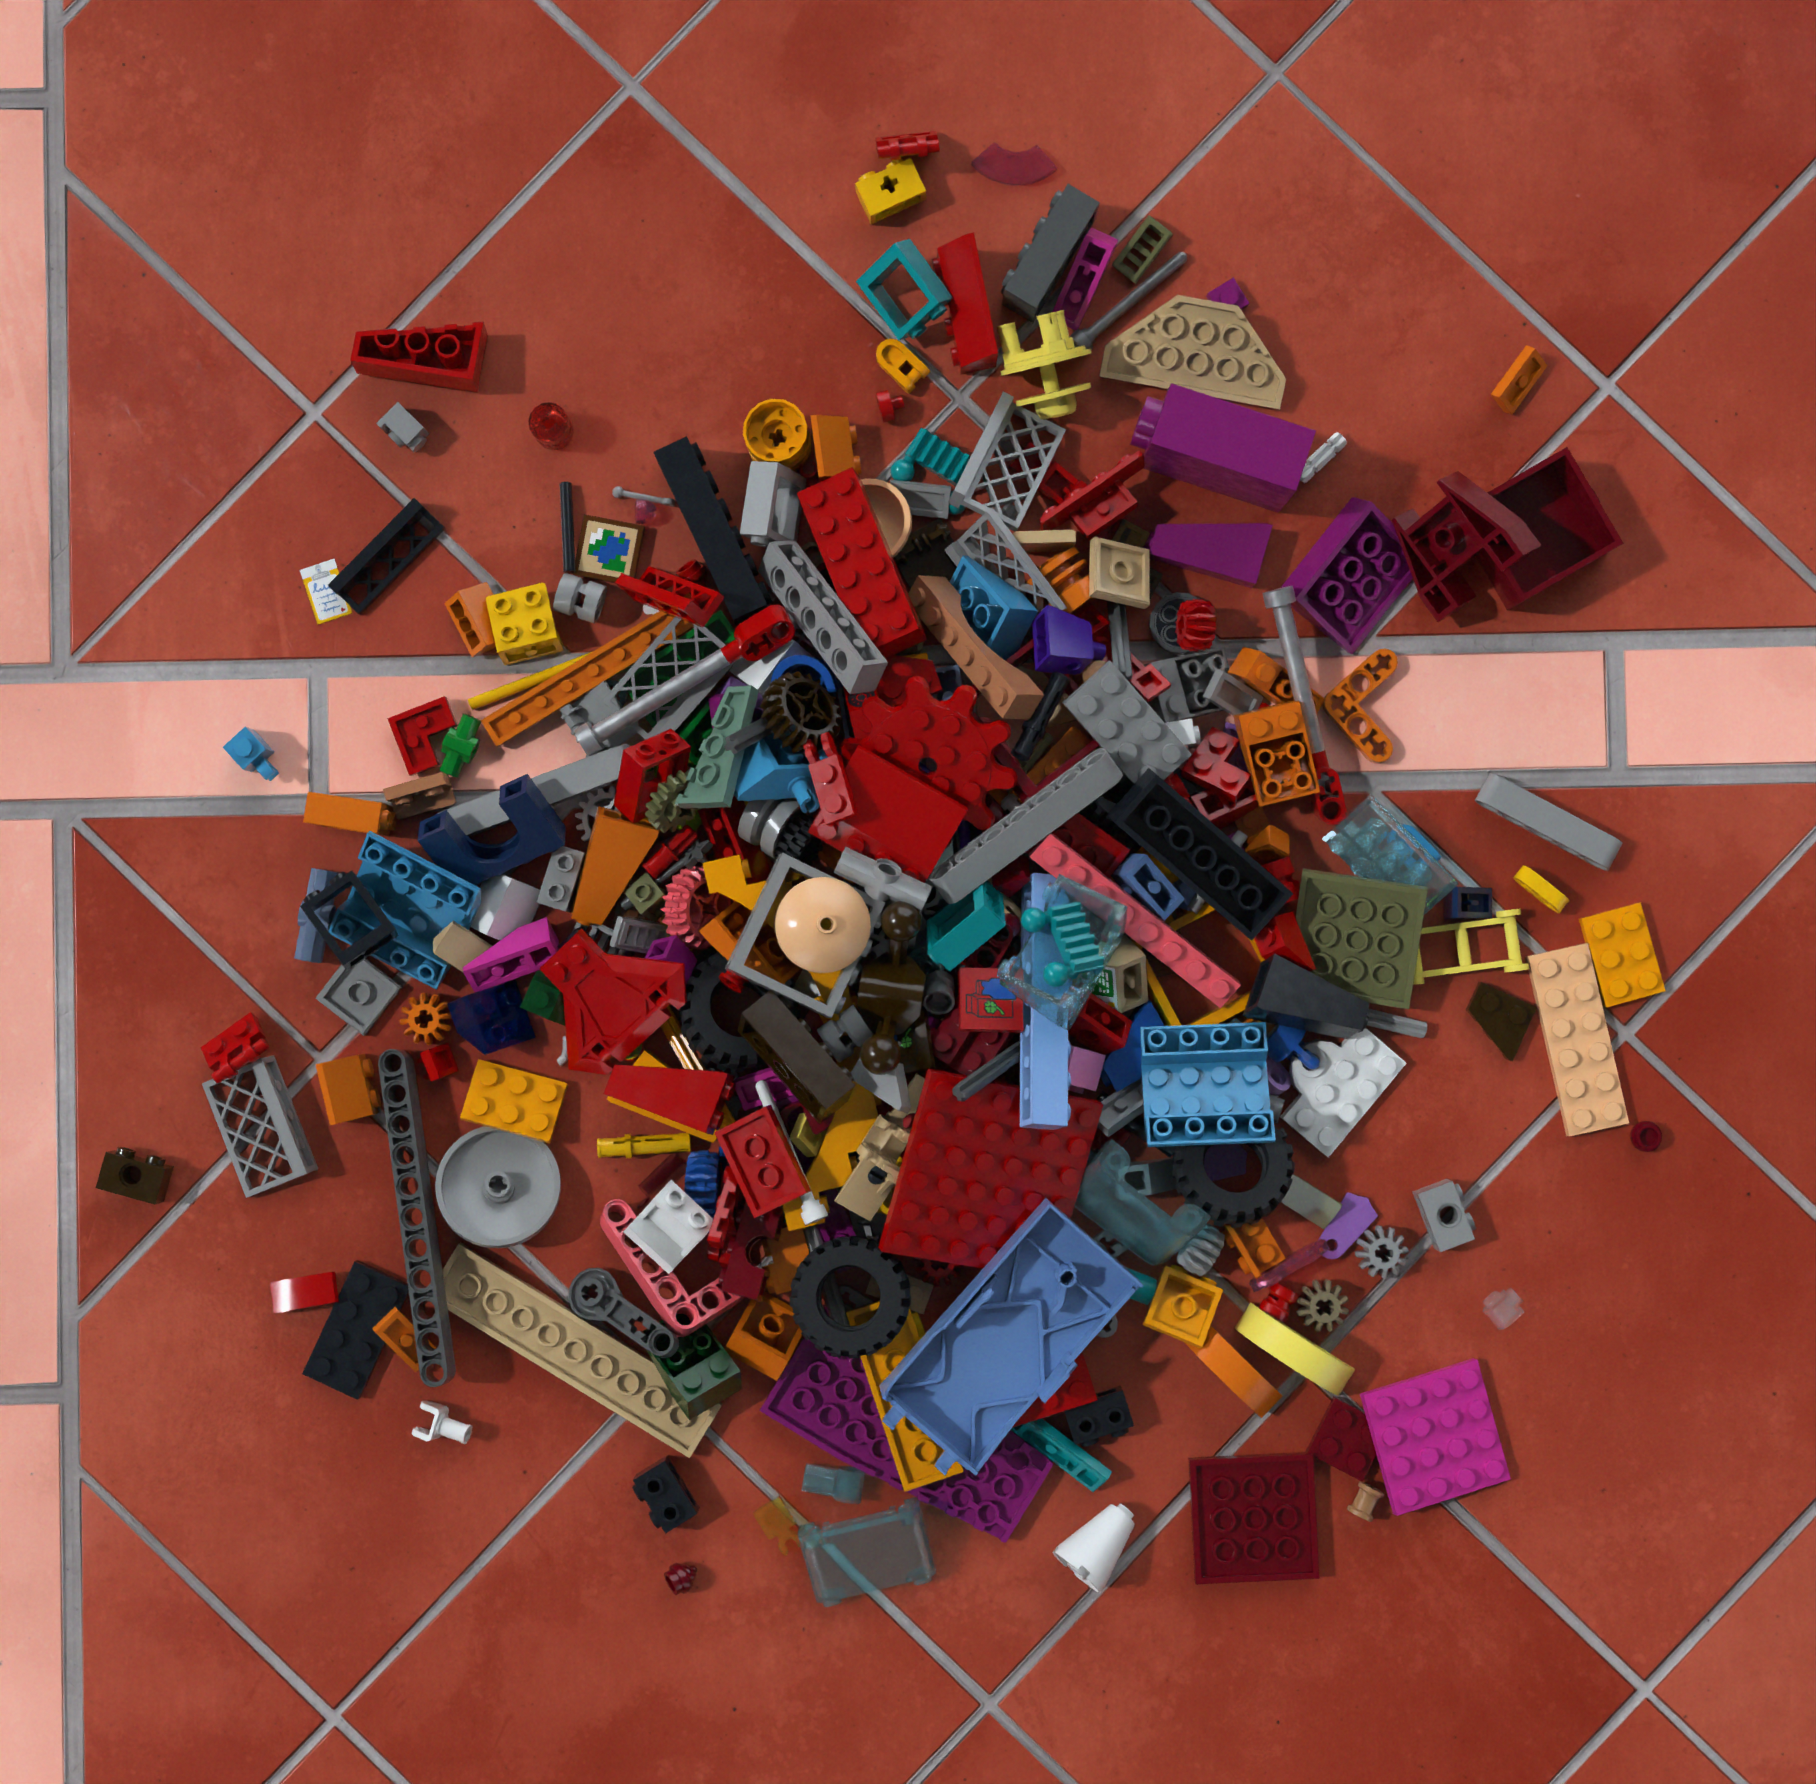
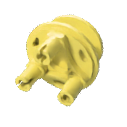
[997,310,1091,419]

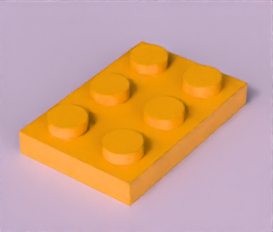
[1579,902,1666,1007]
[460,1059,568,1144]

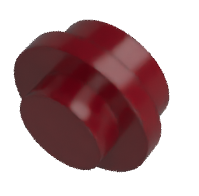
[1630,1121,1662,1152]

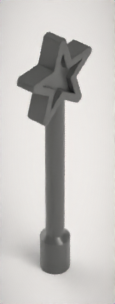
[620,839,713,911]

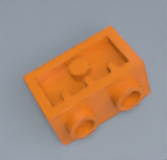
[1221,1218,1286,1279]

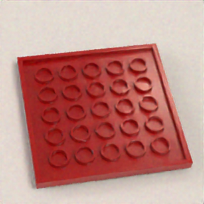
[878,1068,1103,1268]

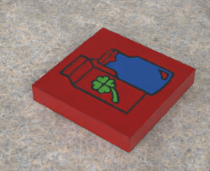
[958,967,1024,1033]

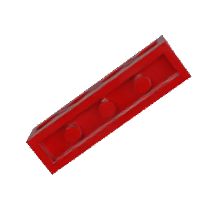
[615,566,725,628]

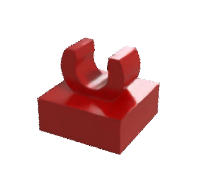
[417,1043,459,1082]

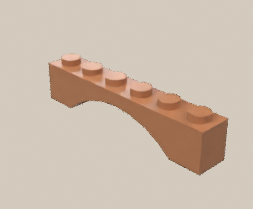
[908,575,1044,719]

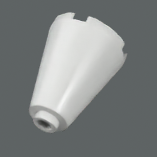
[1052,1503,1135,1593]

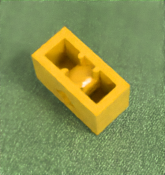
[855,158,926,225]

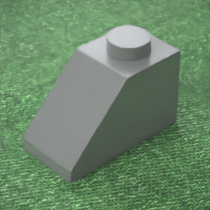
[851,1058,911,1114]

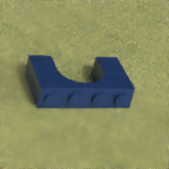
[418,774,566,886]

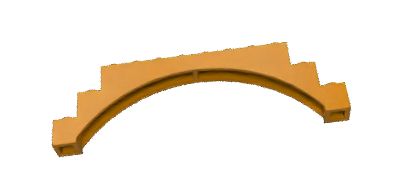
[702,854,882,1231]

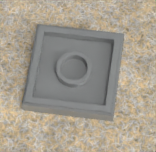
[315,959,403,1036]

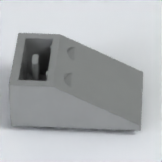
[1144,647,1231,723]

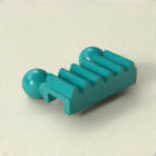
[890,428,971,515]
[1021,902,1104,987]

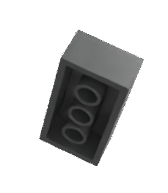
[1000,184,1100,323]

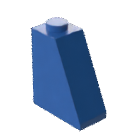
[1100,1000,1164,1092]

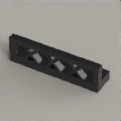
[328,498,446,615]

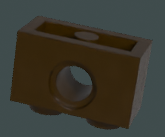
[96,1147,174,1205]

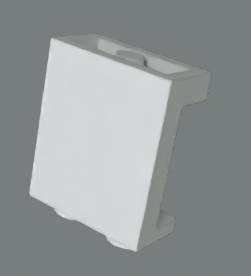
[623,1180,713,1274]

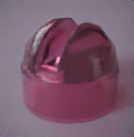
[635,499,656,524]

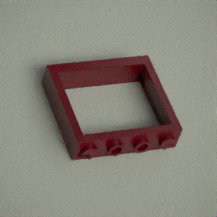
[972,640,1101,803]

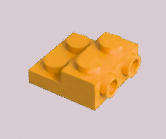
[1143,1265,1223,1349]

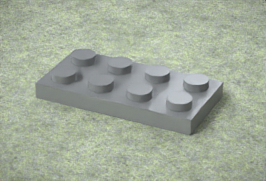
[1062,661,1192,784]

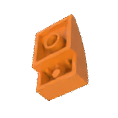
[699,901,801,984]

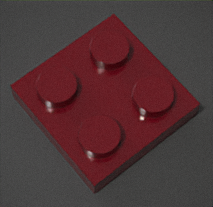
[1306,1396,1376,1481]

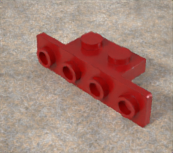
[1039,450,1145,541]

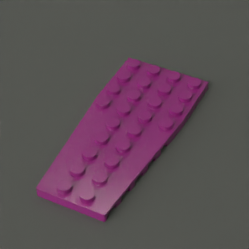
[760,1303,1053,1543]

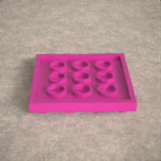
[1360,1358,1511,1516]

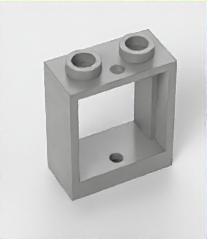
[740,461,807,551]

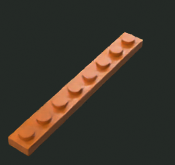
[480,593,700,747]

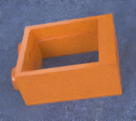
[303,792,397,837]

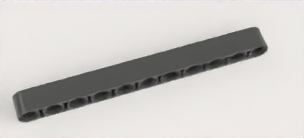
[378,1049,456,1387]

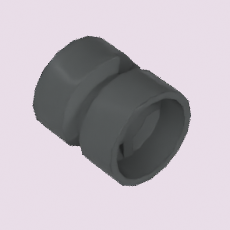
[817,1004,874,1063]

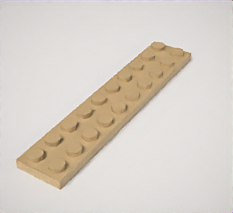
[443,1242,723,1458]

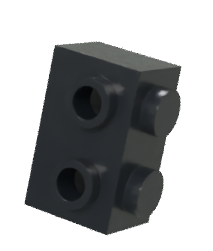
[1064,1386,1134,1447]
[632,1455,700,1534]

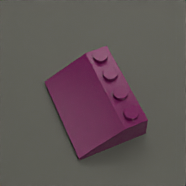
[1281,497,1413,654]

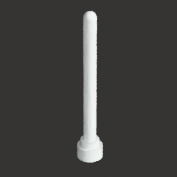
[755,1080,828,1225]

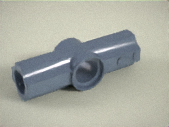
[294,868,339,963]

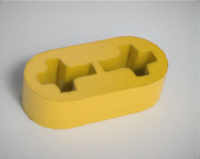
[1513,865,1569,913]

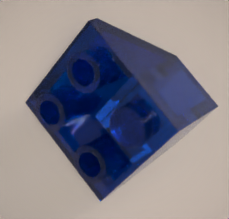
[447,980,536,1055]

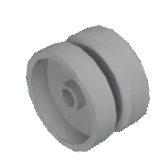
[738,798,814,859]

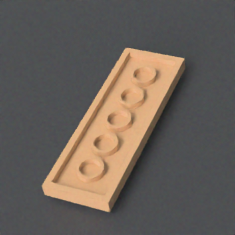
[1525,943,1629,1137]

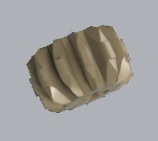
[1297,1279,1349,1332]

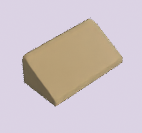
[433,920,492,972]

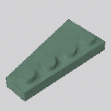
[674,685,759,809]

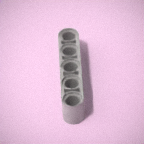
[1475,773,1623,871]

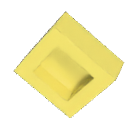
[789,1113,826,1157]

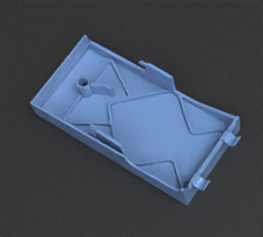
[879,1198,1144,1476]

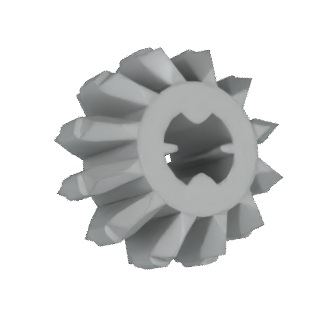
[1177,1221,1225,1276]
[1355,1225,1409,1279]

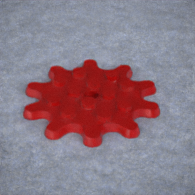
[840,676,1018,849]

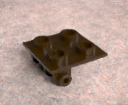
[894,518,957,589]

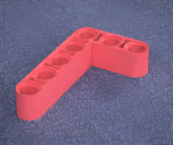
[600,1199,744,1337]

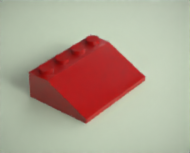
[808,744,968,883]

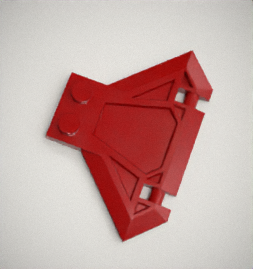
[539,928,687,1075]

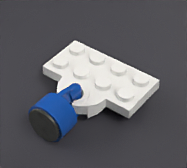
[1266,1022,1406,1158]

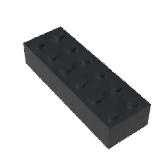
[653,436,772,627]
[1107,768,1293,941]

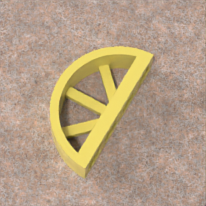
[1234,1302,1355,1396]

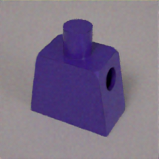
[1032,605,1106,675]

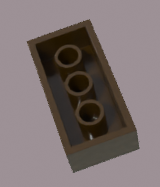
[737,990,855,1125]

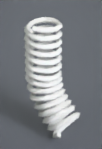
[557,1036,568,1066]

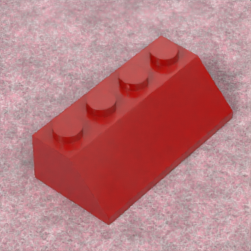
[932,232,998,374]

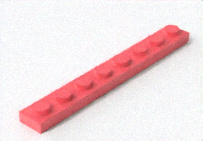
[1029,832,1241,1008]

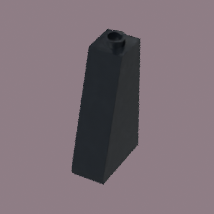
[1243,954,1370,1039]

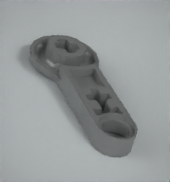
[568,1268,679,1358]

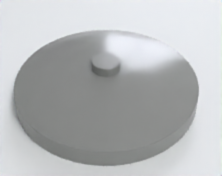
[435,1126,561,1248]

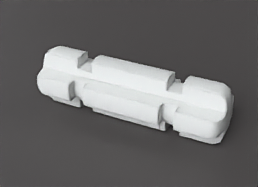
[1300,432,1347,483]

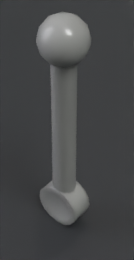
[612,486,675,507]

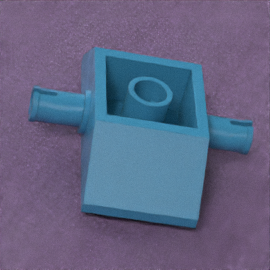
[734,733,828,813]

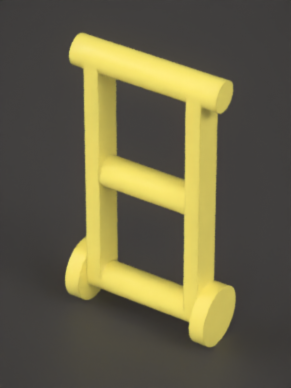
[1413,908,1529,985]

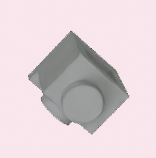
[376,402,429,452]

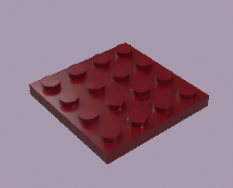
[1188,1452,1320,1585]

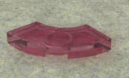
[971,142,1057,185]
[1249,1239,1330,1292]

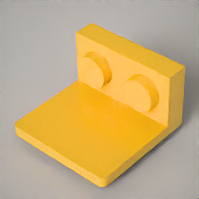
[486,583,564,665]

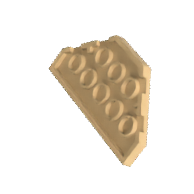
[1099,294,1286,409]

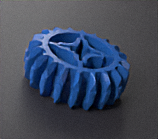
[684,1150,721,1233]

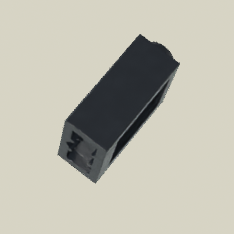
[300,870,399,971]

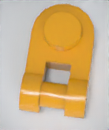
[876,339,930,394]

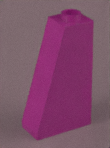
[1144,523,1273,588]

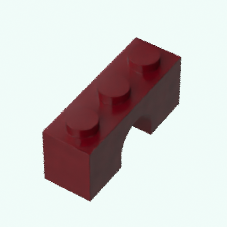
[719,1202,785,1302]

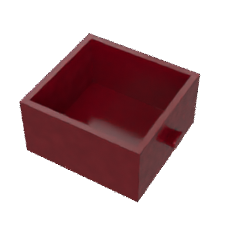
[1476,447,1624,610]

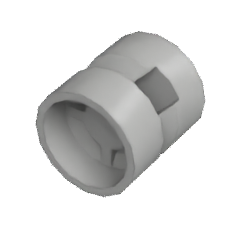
[553,573,607,624]

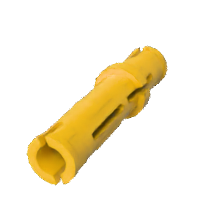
[597,1133,691,1159]

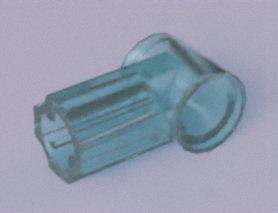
[801,1463,866,1504]

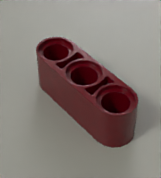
[957,913,1021,990]

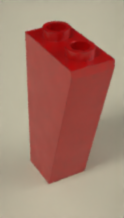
[603,1064,736,1135]

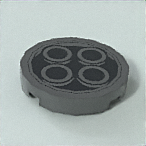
[1149,592,1199,654]

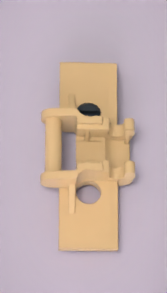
[834,1073,925,1221]

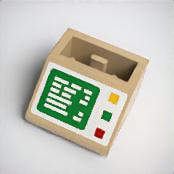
[1074,935,1148,1013]

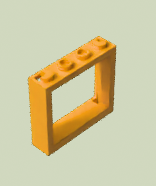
[1130,902,1265,1026]

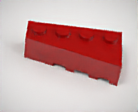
[350,322,488,392]

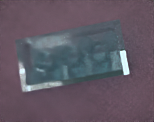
[1322,794,1458,915]

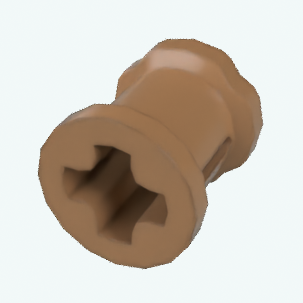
[1347,1481,1385,1522]

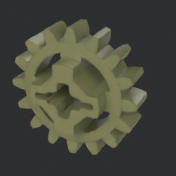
[645,770,702,833]

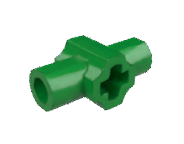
[440,713,481,778]

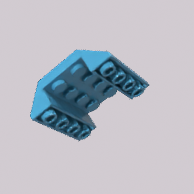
[328,831,481,990]
[1140,1022,1276,1147]

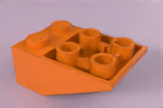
[1233,700,1320,807]

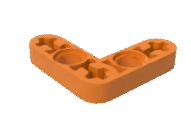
[1322,648,1398,763]

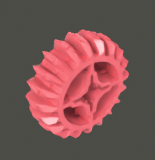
[660,866,732,950]

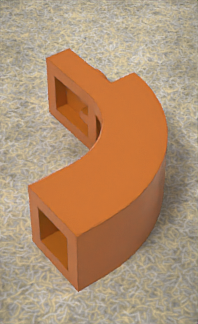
[1184,1325,1283,1418]

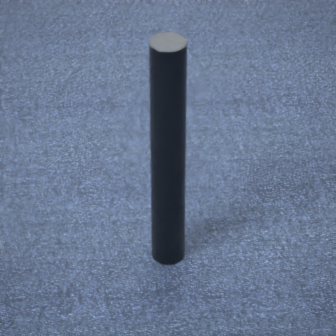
[559,482,576,574]

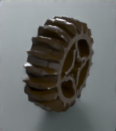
[759,671,843,756]

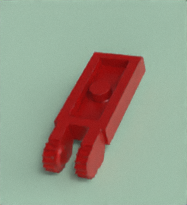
[803,732,858,826]

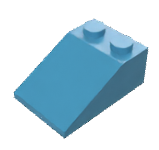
[950,555,1038,660]

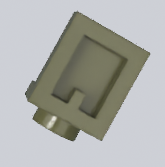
[625,873,668,922]

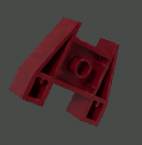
[1392,471,1541,622]

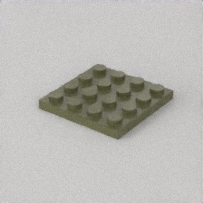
[1296,868,1428,1009]

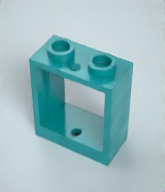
[856,239,953,340]
[926,880,1006,971]

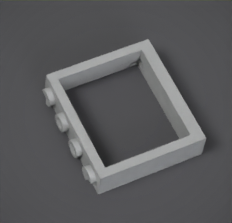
[725,853,885,1018]

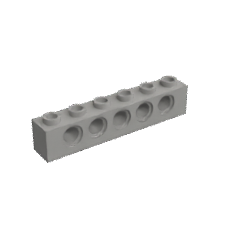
[758,540,888,694]

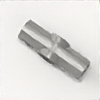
[833,847,932,912]

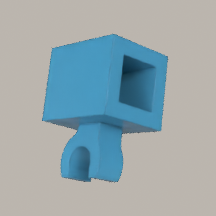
[223,726,279,781]

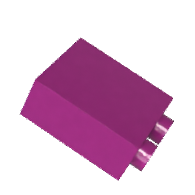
[1130,383,1316,513]

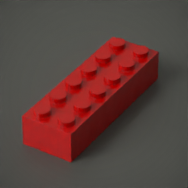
[797,467,927,659]

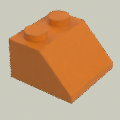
[810,415,862,482]
[315,1054,381,1125]
[724,1292,802,1381]

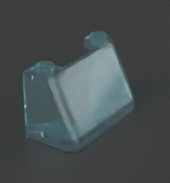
[997,874,1128,1031]
[1074,1139,1211,1265]
[798,1497,936,1607]

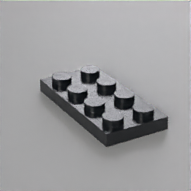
[302,1260,409,1400]

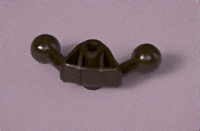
[857,901,926,1075]

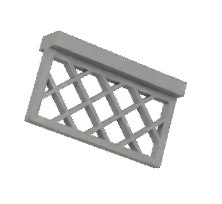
[948,391,1066,532]
[945,507,1067,646]
[602,617,736,740]
[202,1055,318,1198]

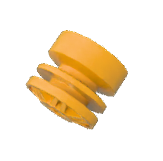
[743,399,812,472]

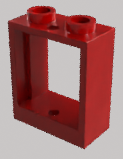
[614,729,691,824]

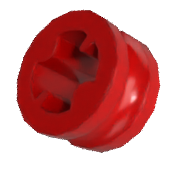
[719,970,749,993]

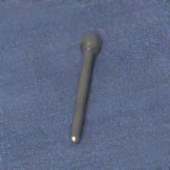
[1069,252,1187,356]

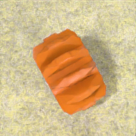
[400,993,453,1045]

